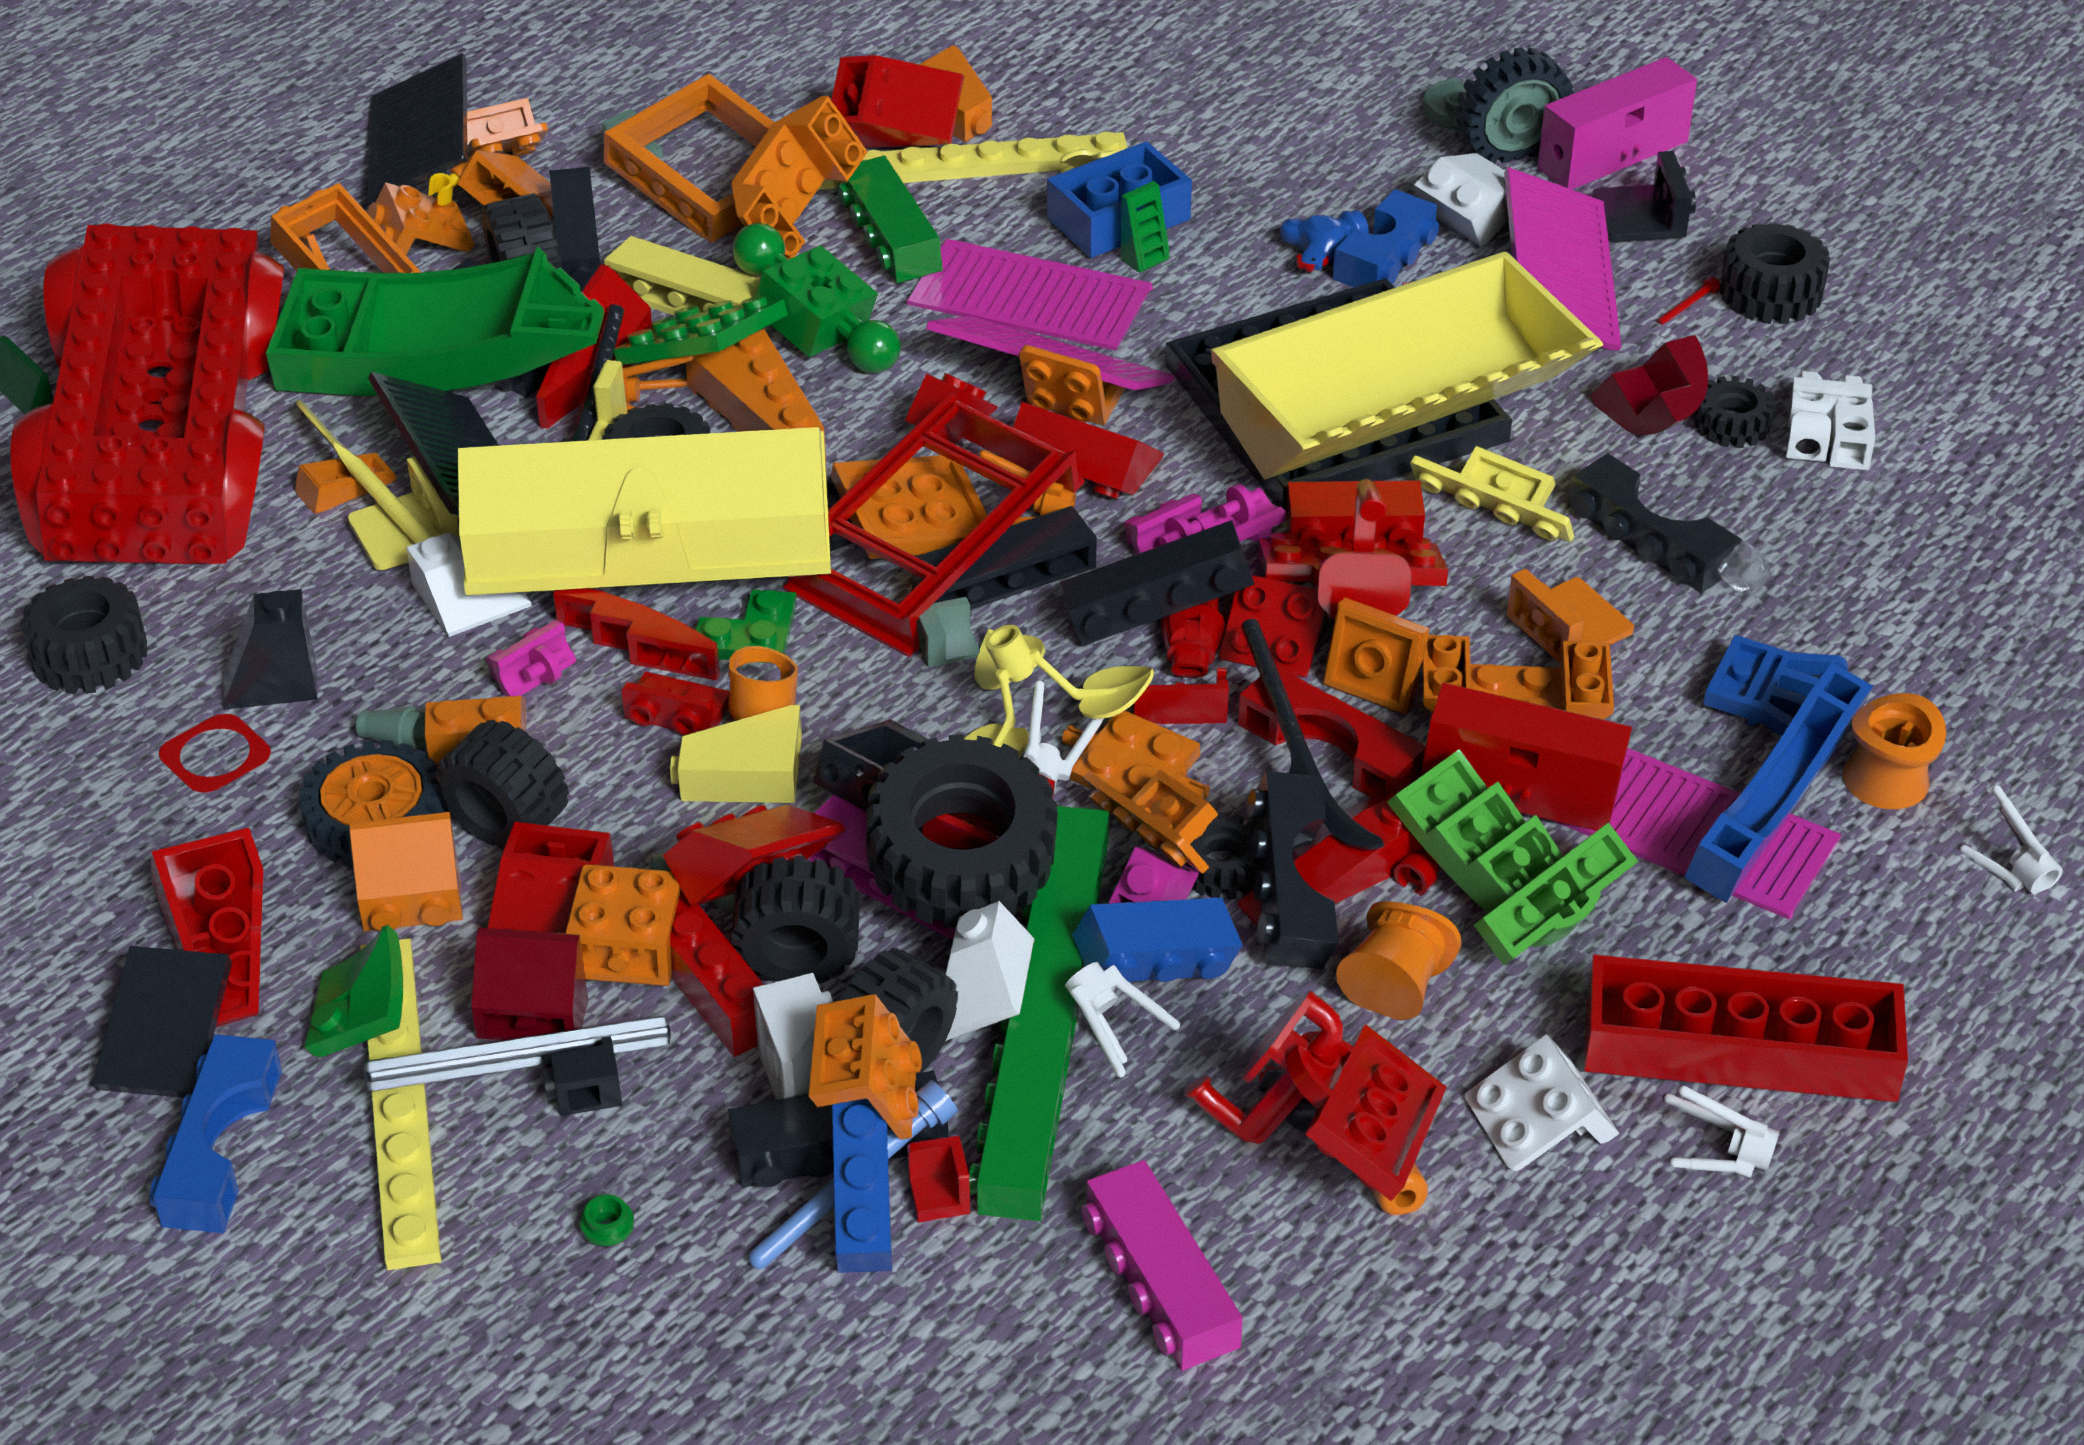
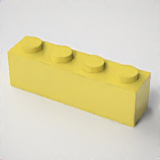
[604,236,761,316]

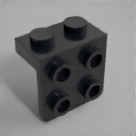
[1592,151,1696,241]

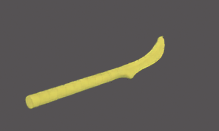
[295,400,433,544]

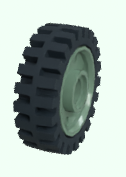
[1455,47,1575,164]

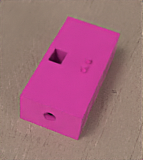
[1537,57,1697,190]

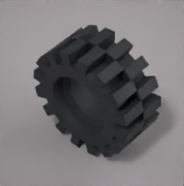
[1694,376,1775,448]
[1184,813,1258,900]

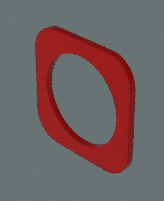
[159,714,271,793]

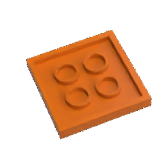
[831,455,988,559]

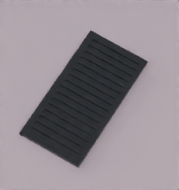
[368,53,468,203]
[367,372,499,516]

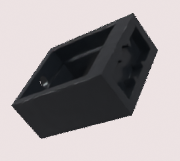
[813,719,928,811]

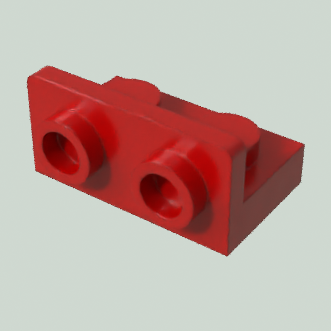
[621,671,730,735]

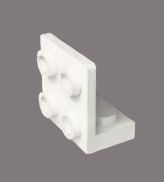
[1465,1034,1619,1171]

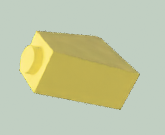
[670,705,802,803]

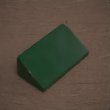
[0,335,54,414]

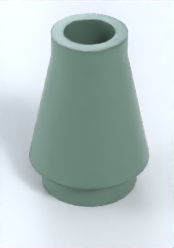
[356,706,426,749]

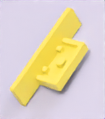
[1410,446,1574,542]

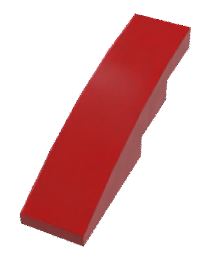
[553,588,720,681]

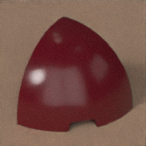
[1590,335,1708,435]

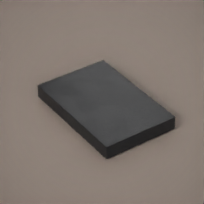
[92,946,232,1098]

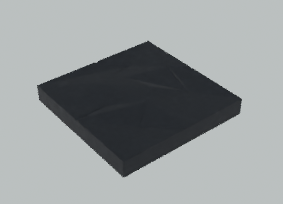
[1165,278,1512,511]

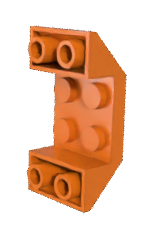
[731,96,868,259]
[1423,635,1614,720]

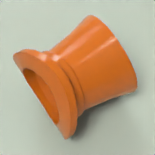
[1842,693,1946,809]
[1336,901,1461,1020]

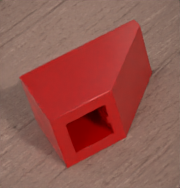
[905,373,998,444]

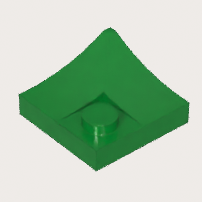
[304,925,403,1057]

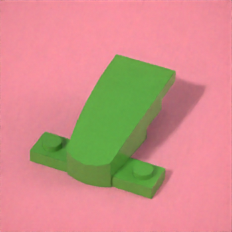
[1387,749,1638,966]

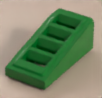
[1121,181,1169,272]

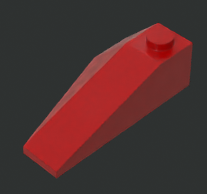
[536,264,652,429]
[1238,794,1426,927]
[151,827,264,1027]

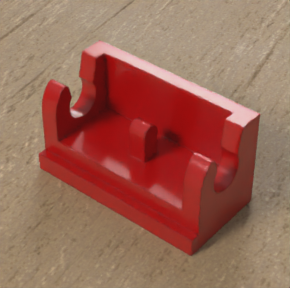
[1133,668,1229,724]

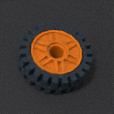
[300,740,447,867]

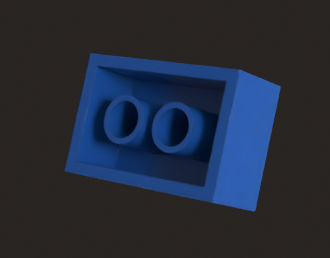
[1047,141,1192,258]

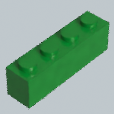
[837,155,943,283]

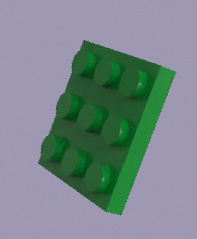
[614,295,788,365]

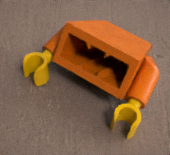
[428,150,553,220]

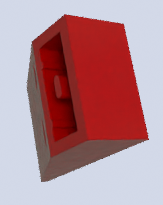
[831,55,964,148]
[488,822,614,934]

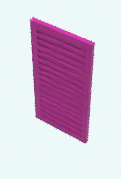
[1504,167,1622,350]
[907,238,1153,351]
[926,316,1175,390]
[1551,748,1841,919]

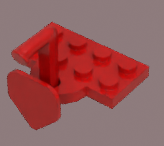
[1258,479,1448,620]
[1184,990,1447,1201]

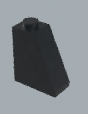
[549,167,601,291]
[223,589,318,710]

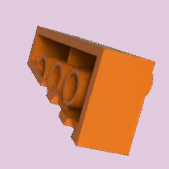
[686,329,826,462]

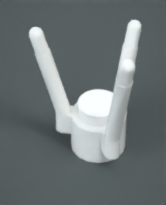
[1024,681,1104,790]
[1959,785,2063,894]
[1065,962,1180,1078]
[1664,1086,1780,1178]

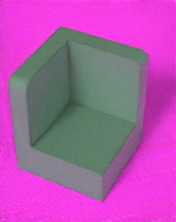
[916,597,980,668]

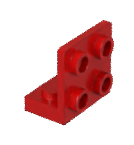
[1219,575,1332,678]

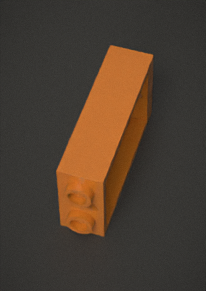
[270,183,421,273]

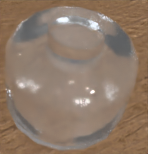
[1719,543,1770,594]

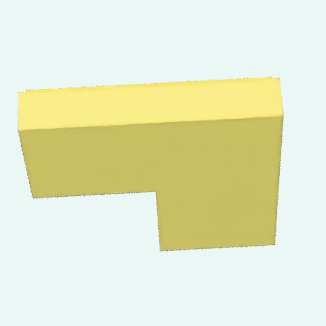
[588,360,627,440]

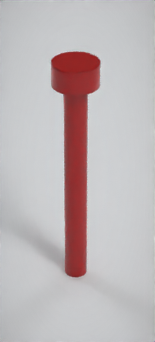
[1656,276,1721,325]

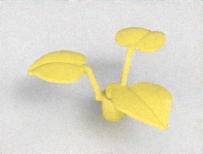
[964,625,1154,758]

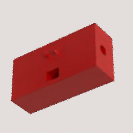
[1421,682,1633,831]

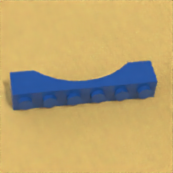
[1684,662,1873,903]

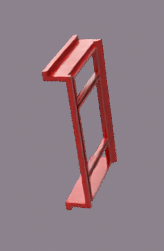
[783,393,1085,657]

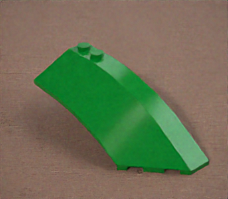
[266,246,605,396]

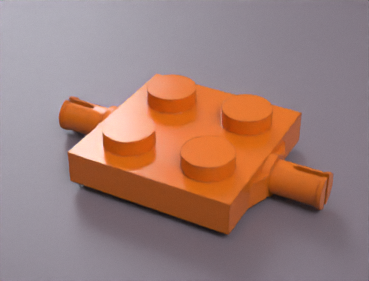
[1062,711,1210,800]

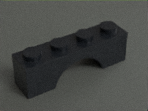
[1568,453,1742,593]
[1247,770,1339,969]

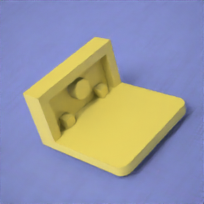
[348,457,460,570]

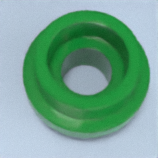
[580,1194,634,1246]

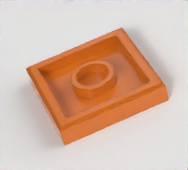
[1322,598,1430,715]

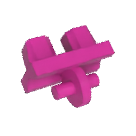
[1195,484,1286,541]
[1124,493,1202,554]
[486,620,577,697]

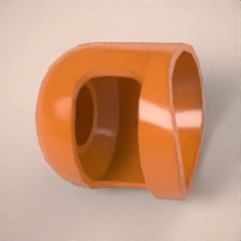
[728,646,798,721]

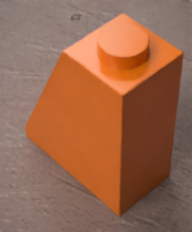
[919,45,992,142]

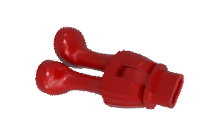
[1161,597,1226,677]

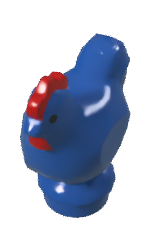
[1280,210,1369,272]

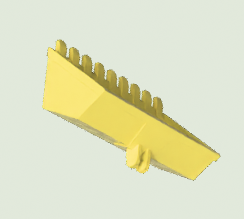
[1211,251,1603,480]
[458,427,831,595]

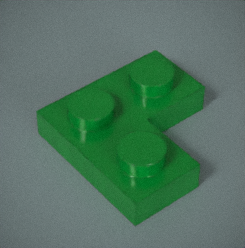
[696,589,797,663]

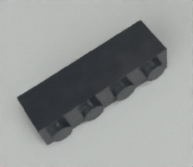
[912,506,1097,610]
[1061,520,1255,646]
[728,1070,949,1188]

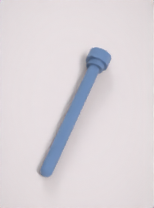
[749,1080,958,1269]

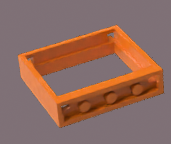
[604,74,774,243]

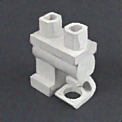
[1786,371,1875,470]

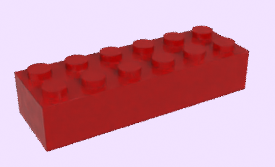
[1584,954,1908,1102]

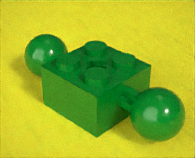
[732,223,901,374]

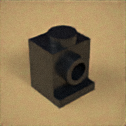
[542,1036,622,1116]

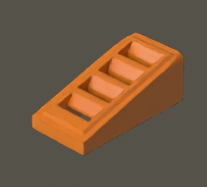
[295,452,397,514]

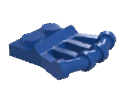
[1703,634,1848,737]

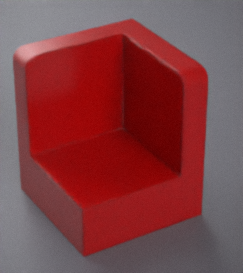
[907,1135,970,1223]

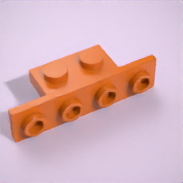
[1083,770,1219,874]

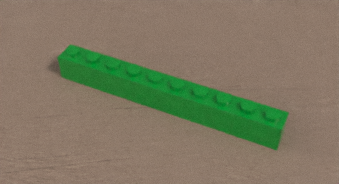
[969,806,1109,1222]

